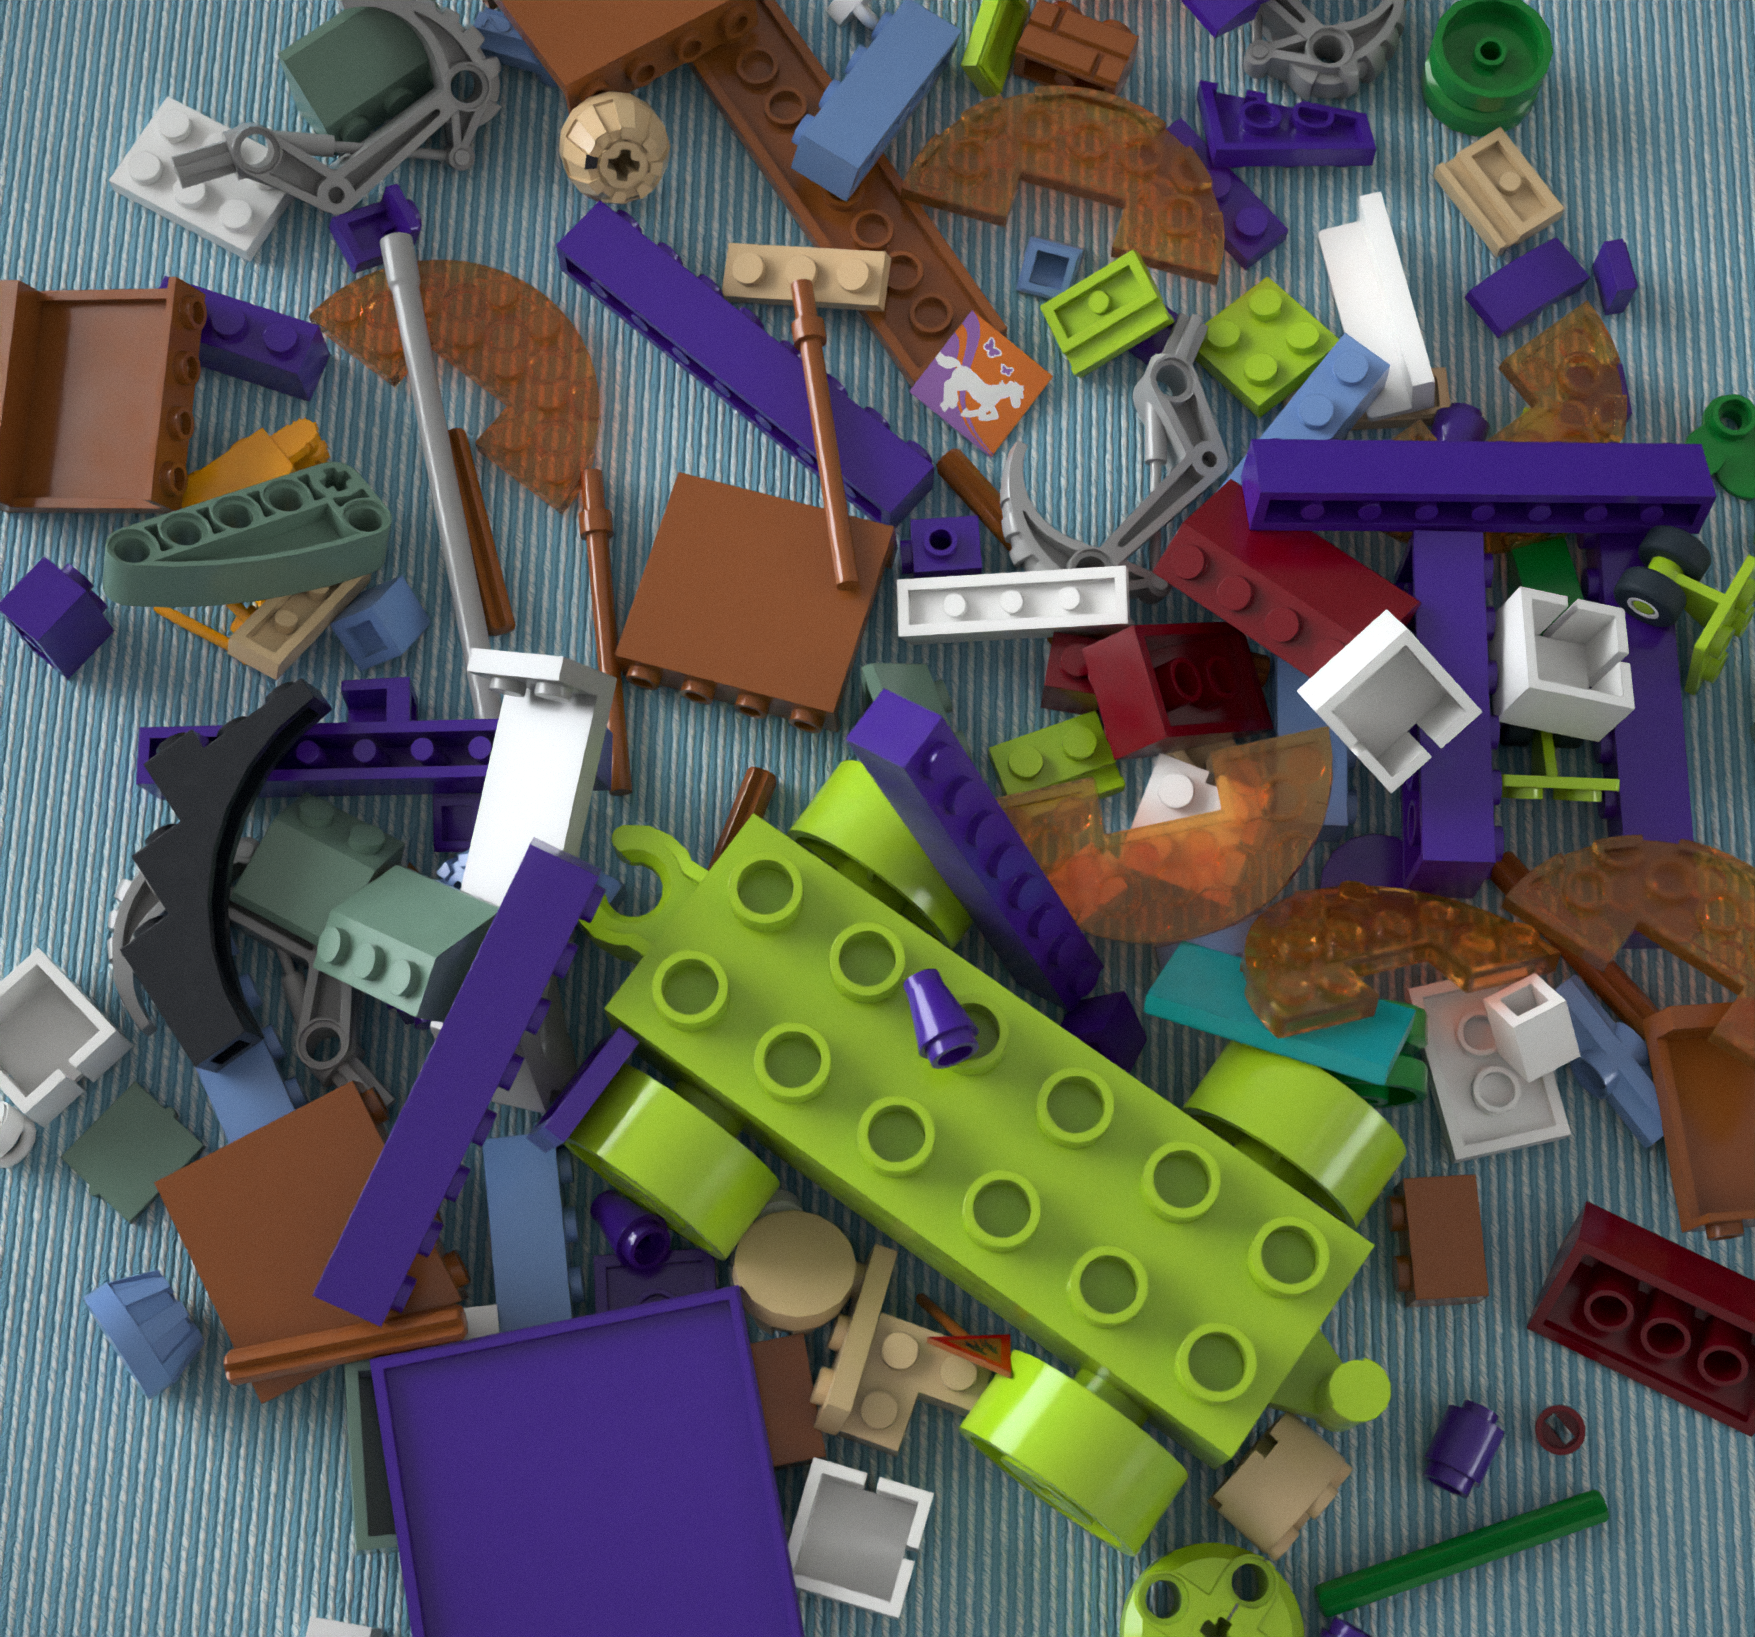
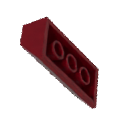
[1152,479,1422,678]
[1527,1201,1755,1437]

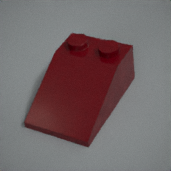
[1082,622,1274,760]

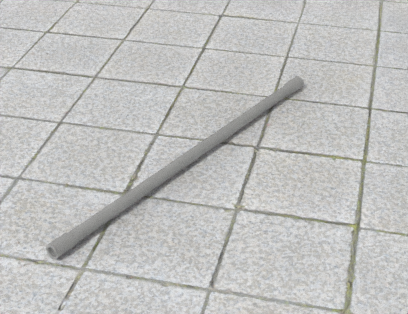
[379,232,578,1070]

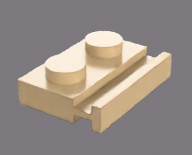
[1433,127,1565,258]

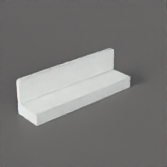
[1318,191,1435,422]
[897,565,1135,645]

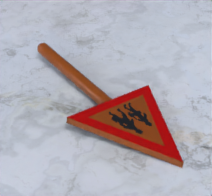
[915,1293,1011,1378]

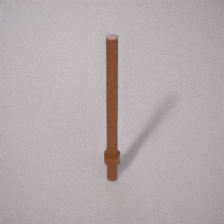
[791,279,859,591]
[578,469,632,796]

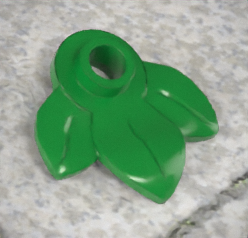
[1684,394,1755,501]

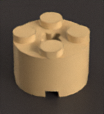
[1207,1411,1353,1561]

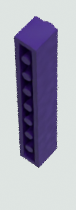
[556,200,934,529]
[1241,438,1717,534]
[1577,533,1702,949]
[845,688,1104,1013]
[136,719,613,800]
[312,837,606,1327]

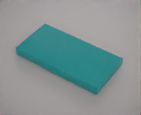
[1143,940,1416,1086]

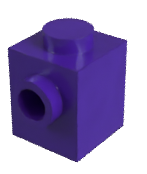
[900,515,982,579]

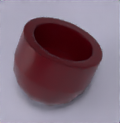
[1535,1404,1586,1455]

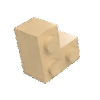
[839,1312,992,1457]

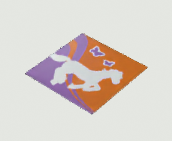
[909,310,1053,458]

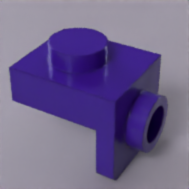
[329,184,422,274]

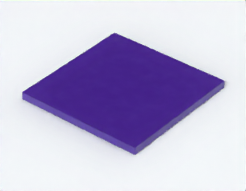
[369,1285,805,1637]

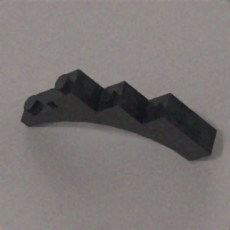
[120,678,332,1073]

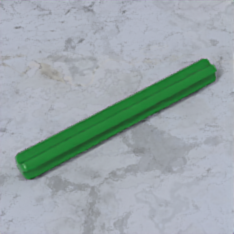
[1314,1489,1609,1617]

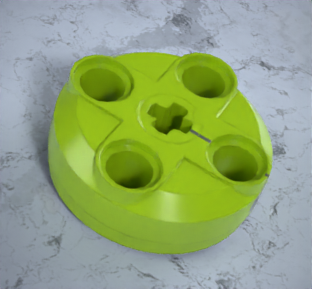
[1120,1542,1304,1637]

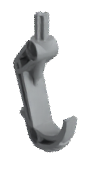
[171,0,502,215]
[1243,0,1407,101]
[1000,313,1228,605]
[107,837,396,1112]

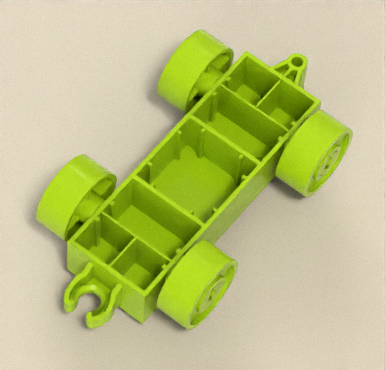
[563,760,1406,1557]

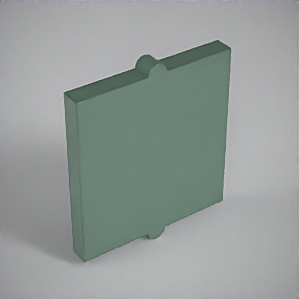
[60,1081,206,1224]

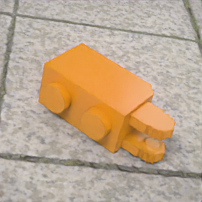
[181,417,330,509]

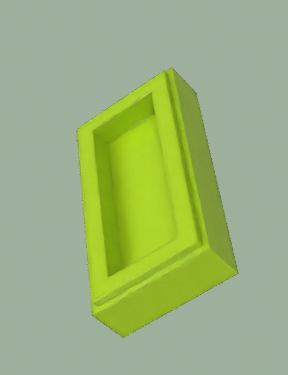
[960,0,1030,97]

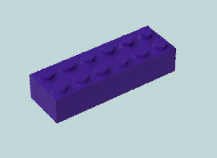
[1394,530,1504,899]

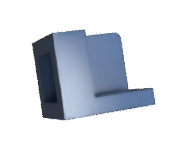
[330,575,430,671]

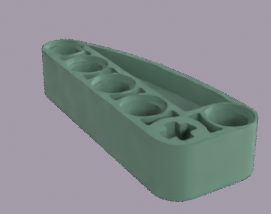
[103,461,392,608]

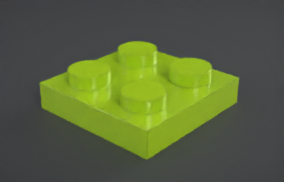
[1195,276,1339,418]

